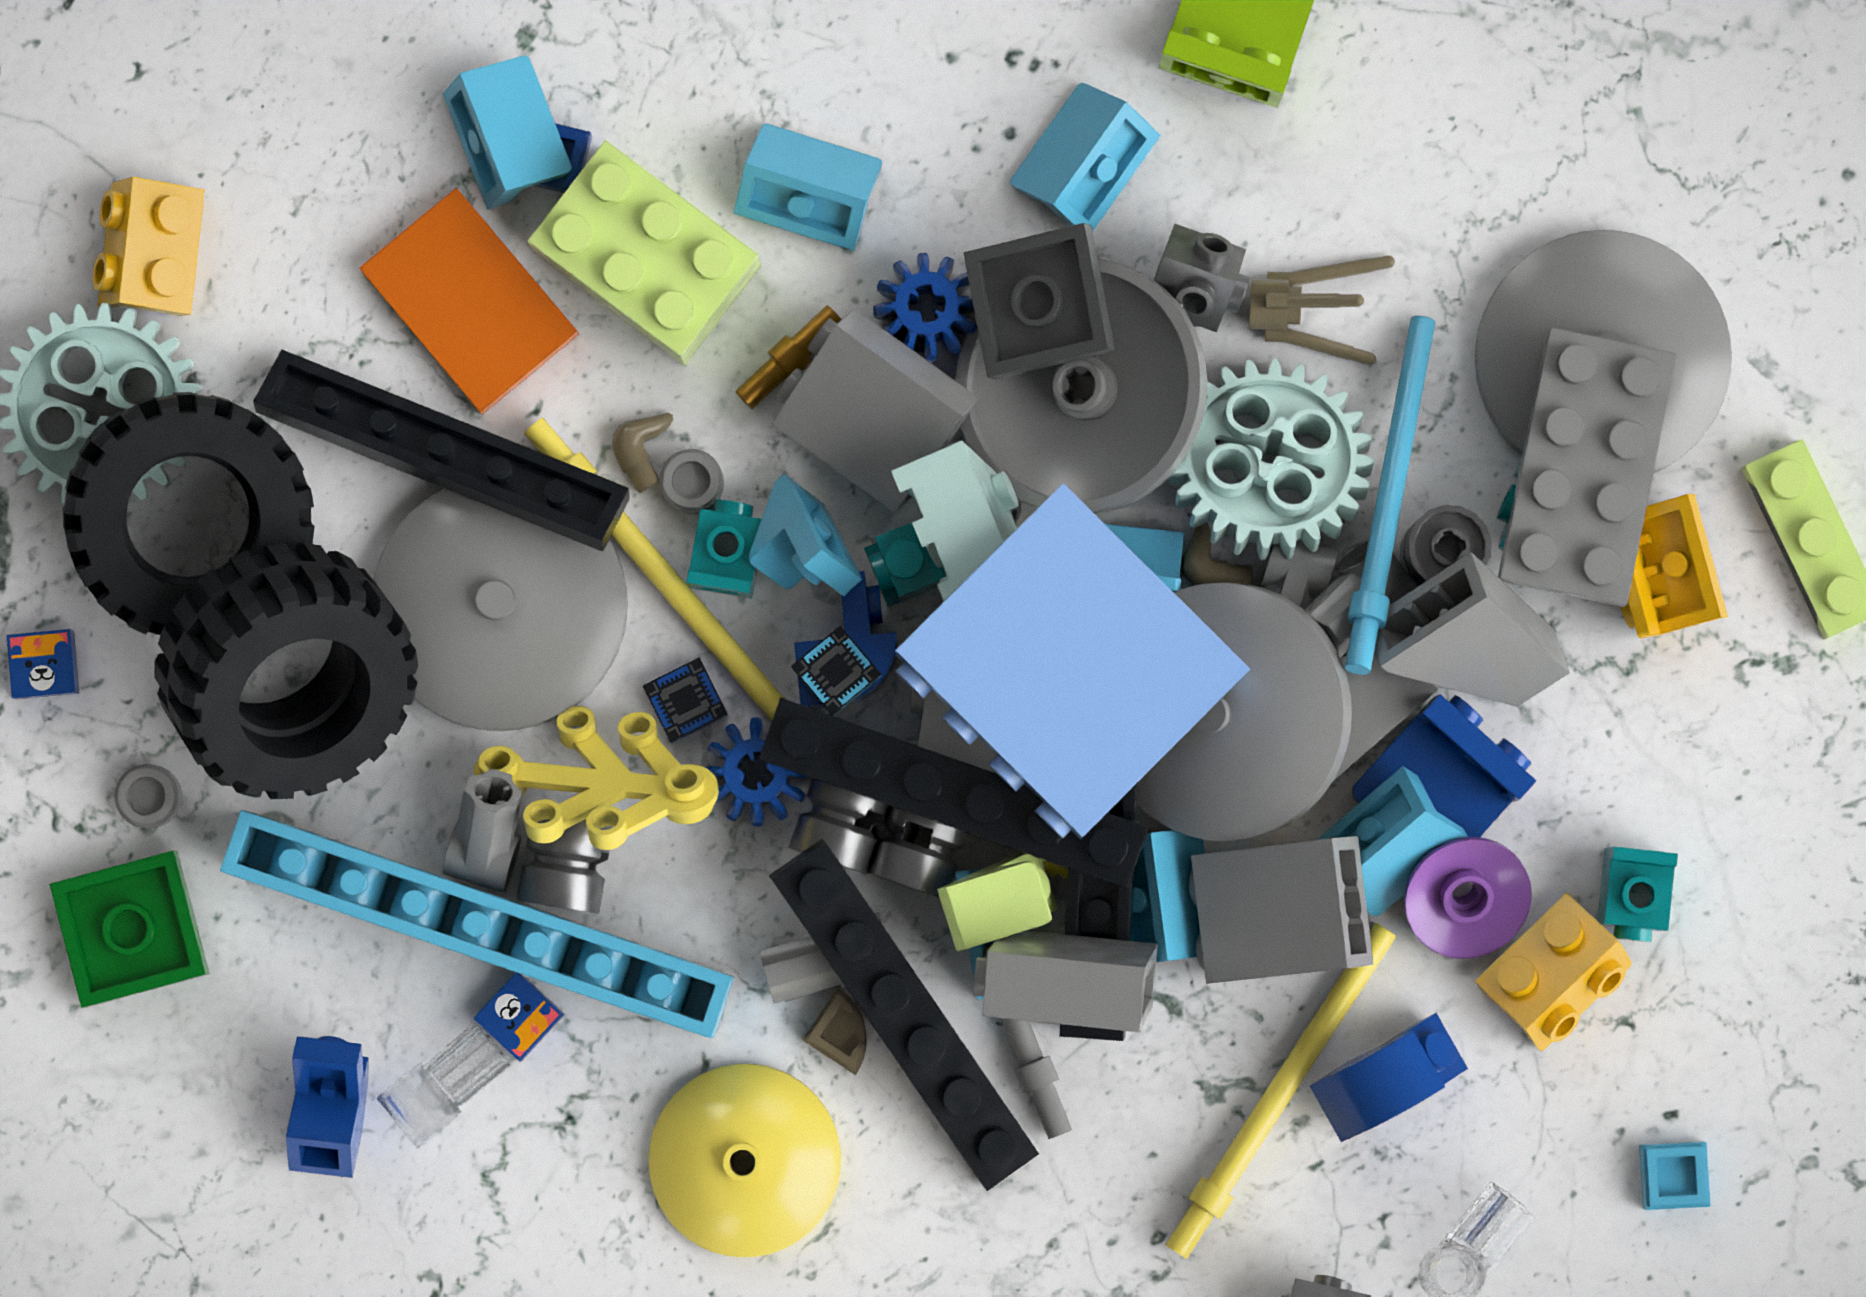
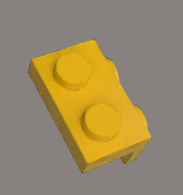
[92,176,205,316]
[1621,494,1728,639]
[1475,893,1632,1051]

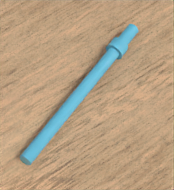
[1345,316,1435,675]

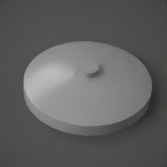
[1475,230,1732,474]
[955,259,1207,514]
[374,489,628,731]
[1138,582,1352,841]

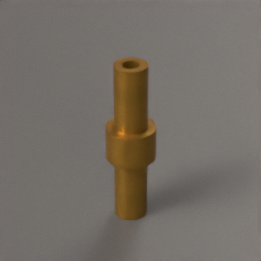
[735,305,842,410]

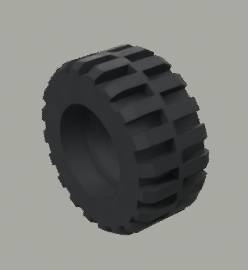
[62,392,315,636]
[154,543,418,799]

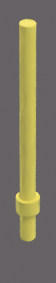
[524,418,785,722]
[1165,923,1396,1259]

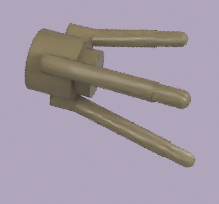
[1249,256,1395,365]

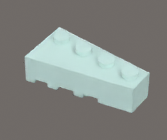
[891,441,1019,601]

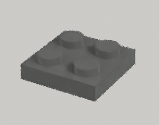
[963,223,1115,379]

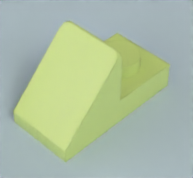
[937,852,1058,951]

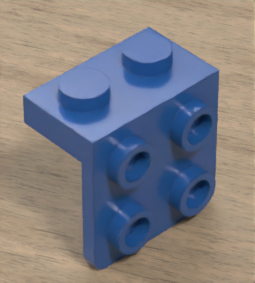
[1352,694,1536,837]

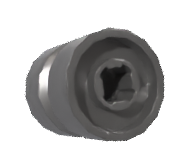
[1399,505,1492,587]
[788,779,890,874]
[868,807,968,898]
[517,819,614,914]

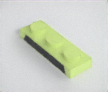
[1741,439,1866,640]

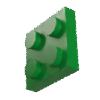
[49,850,210,1008]

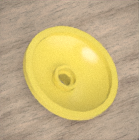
[649,1064,841,1257]

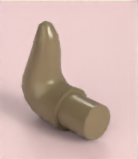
[612,413,674,493]
[1182,522,1252,586]

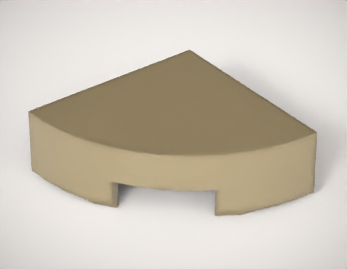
[803,986,867,1075]

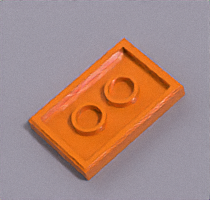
[359,187,580,415]

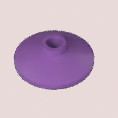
[1404,837,1532,959]

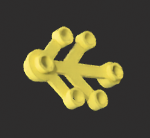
[473,706,719,850]

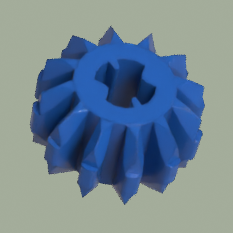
[873,253,977,363]
[705,717,808,827]

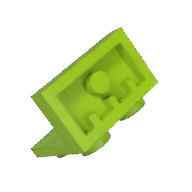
[1158,0,1314,108]

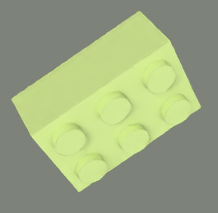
[528,140,761,366]

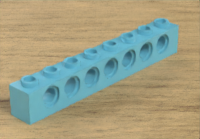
[220,810,735,1038]

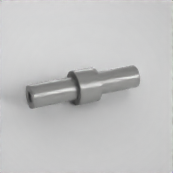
[1001,1018,1072,1139]

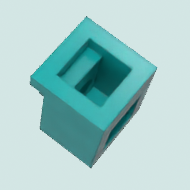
[686,499,761,599]
[864,519,946,607]
[1597,846,1678,942]

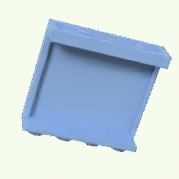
[895,483,1250,839]

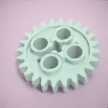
[0,303,203,504]
[1167,359,1374,560]

